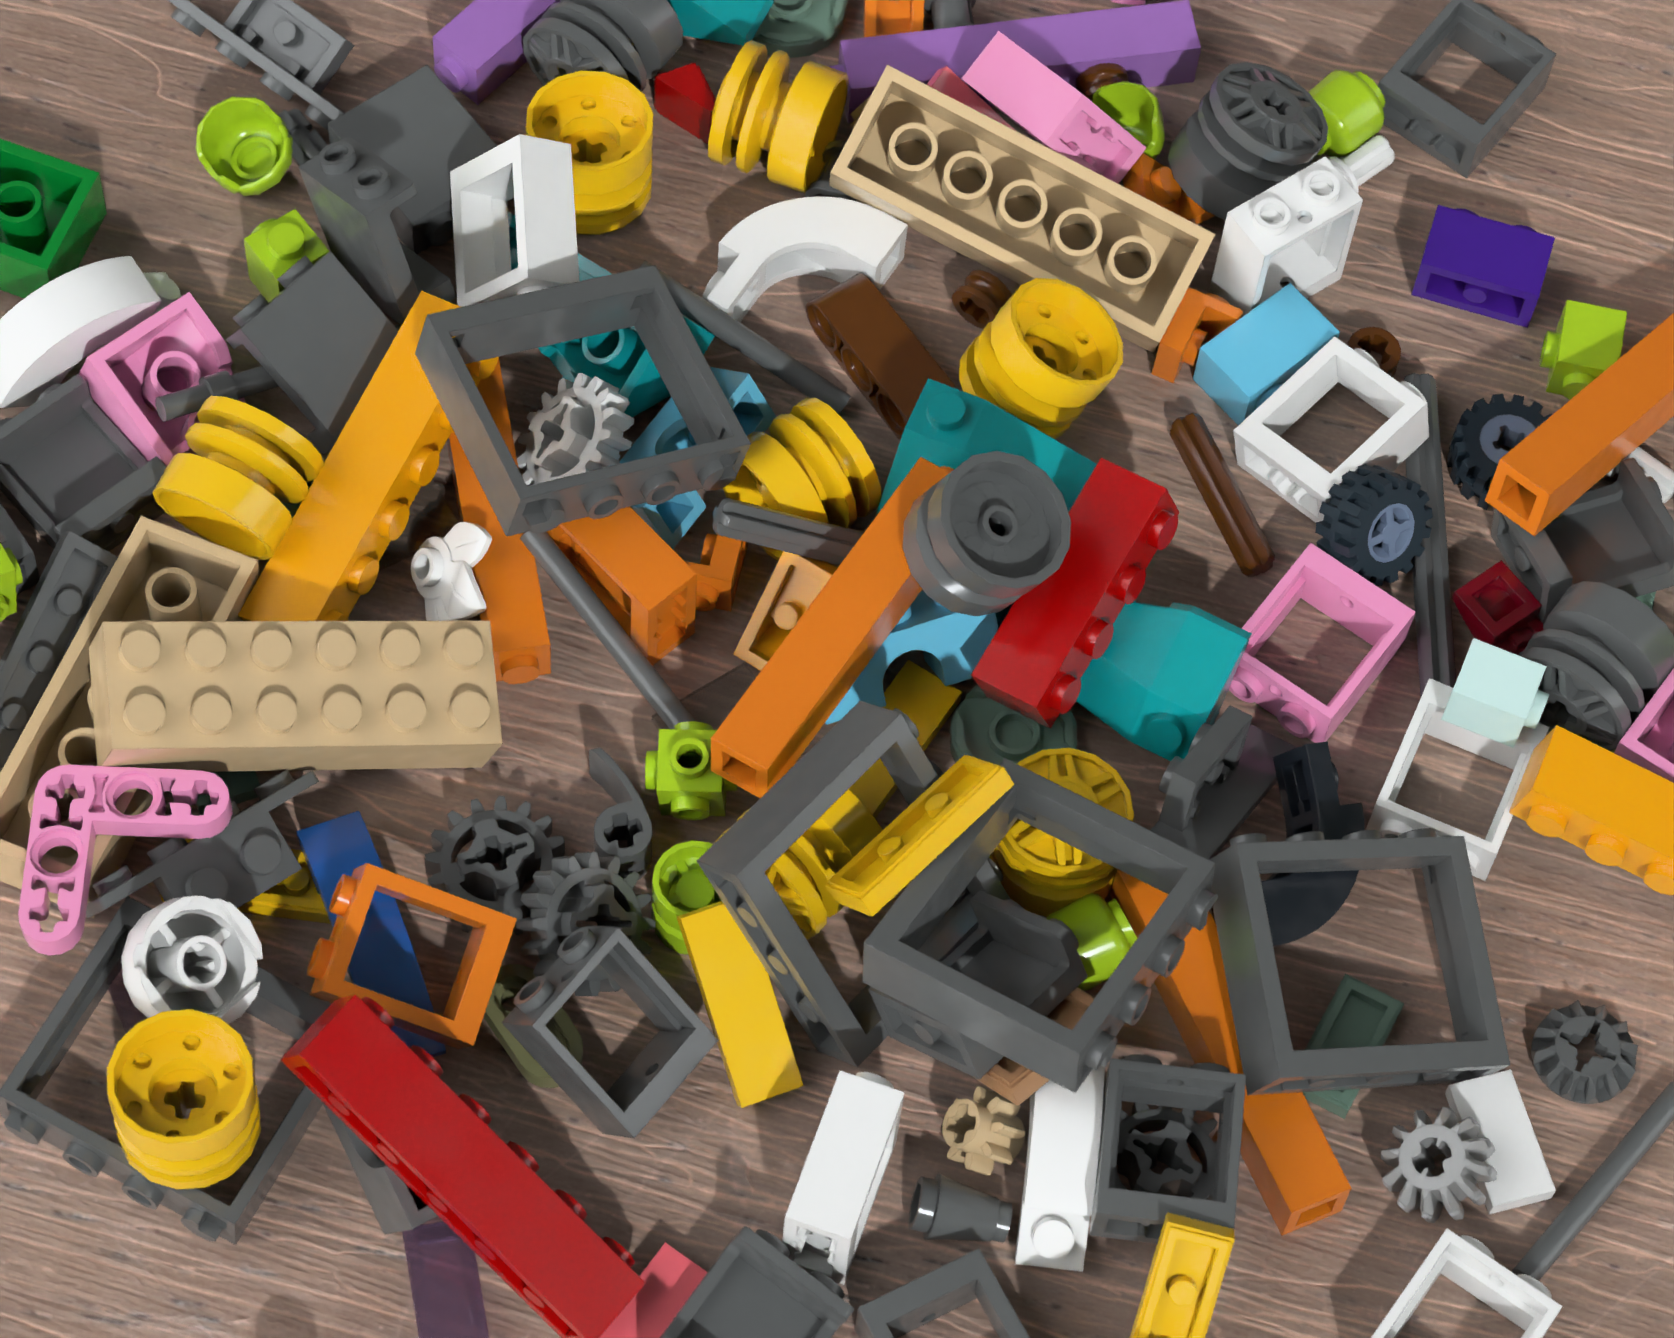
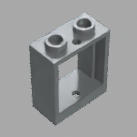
[1378,0,1556,178]
[502,926,718,1138]
[1089,1054,1246,1244]
[854,1248,1030,1338]

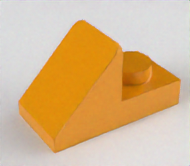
[733,551,837,671]

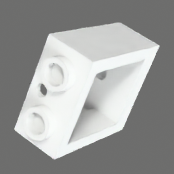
[450,134,579,307]
[1209,156,1363,316]
[1233,336,1429,523]
[1366,678,1549,881]
[782,1070,905,1285]
[1371,1228,1563,1338]

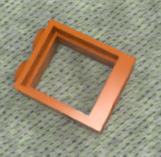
[547,507,697,666]
[307,863,517,1049]

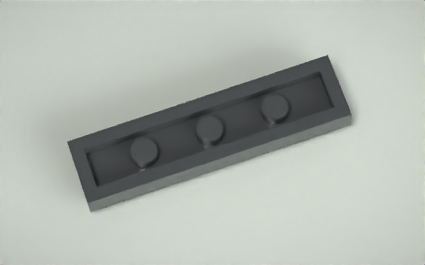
[0,531,118,772]

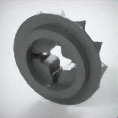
[1531,1000,1638,1104]

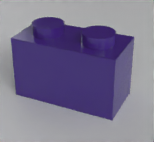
[1411,205,1555,328]

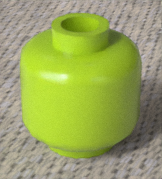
[1308,70,1385,158]
[1046,893,1137,991]

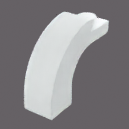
[702,197,908,332]
[0,256,182,408]
[1015,1065,1105,1272]

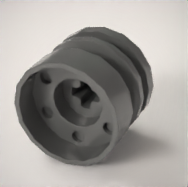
[523,0,683,92]
[1168,62,1328,220]
[1519,581,1674,751]

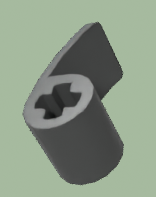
[589,747,653,880]

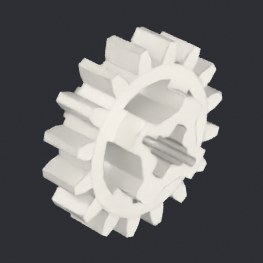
[517,373,634,486]

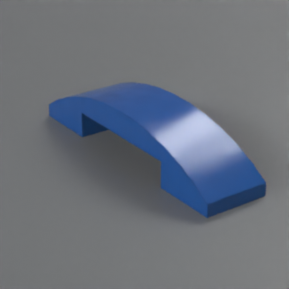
[296,811,446,1058]

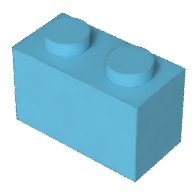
[1193,283,1340,426]

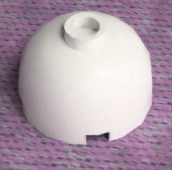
[121,896,263,1024]

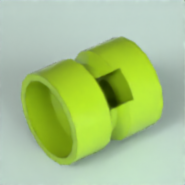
[651,840,722,955]

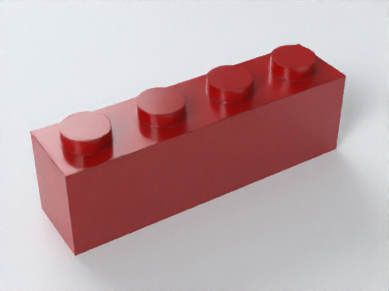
[971,458,1179,729]

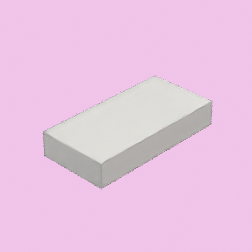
[1445,1069,1556,1214]

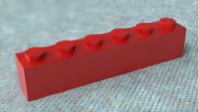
[280,994,646,1338]

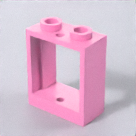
[961,31,1146,184]
[1229,543,1415,743]

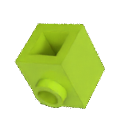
[244,209,330,303]
[1539,300,1627,400]

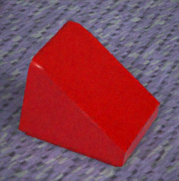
[654,62,716,144]

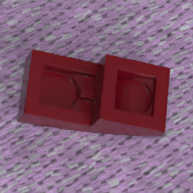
[1452,560,1543,655]

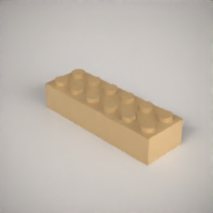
[829,65,1216,353]
[0,516,260,918]
[89,621,503,772]

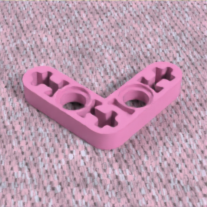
[18,765,233,956]

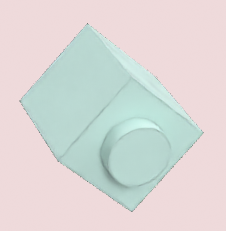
[1441,638,1549,748]

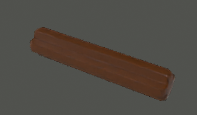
[1170,413,1275,577]

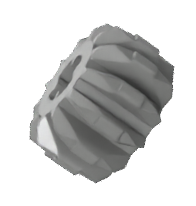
[1381,1107,1497,1223]

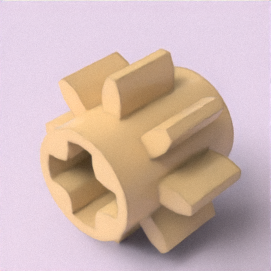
[942,1087,1025,1176]

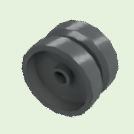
[903,451,1071,617]

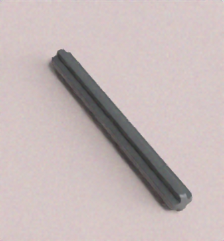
[1404,373,1456,698]

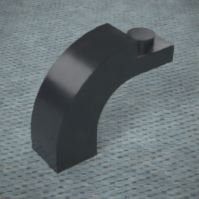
[1211,741,1365,948]

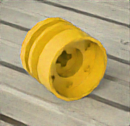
[708,40,849,193]
[526,71,653,235]
[959,278,1123,439]
[152,396,324,560]
[723,398,882,561]
[989,747,1134,917]
[715,763,883,940]
[107,1009,261,1190]

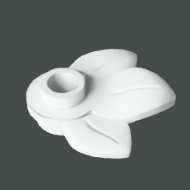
[411,522,492,621]

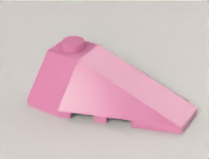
[79,292,246,467]

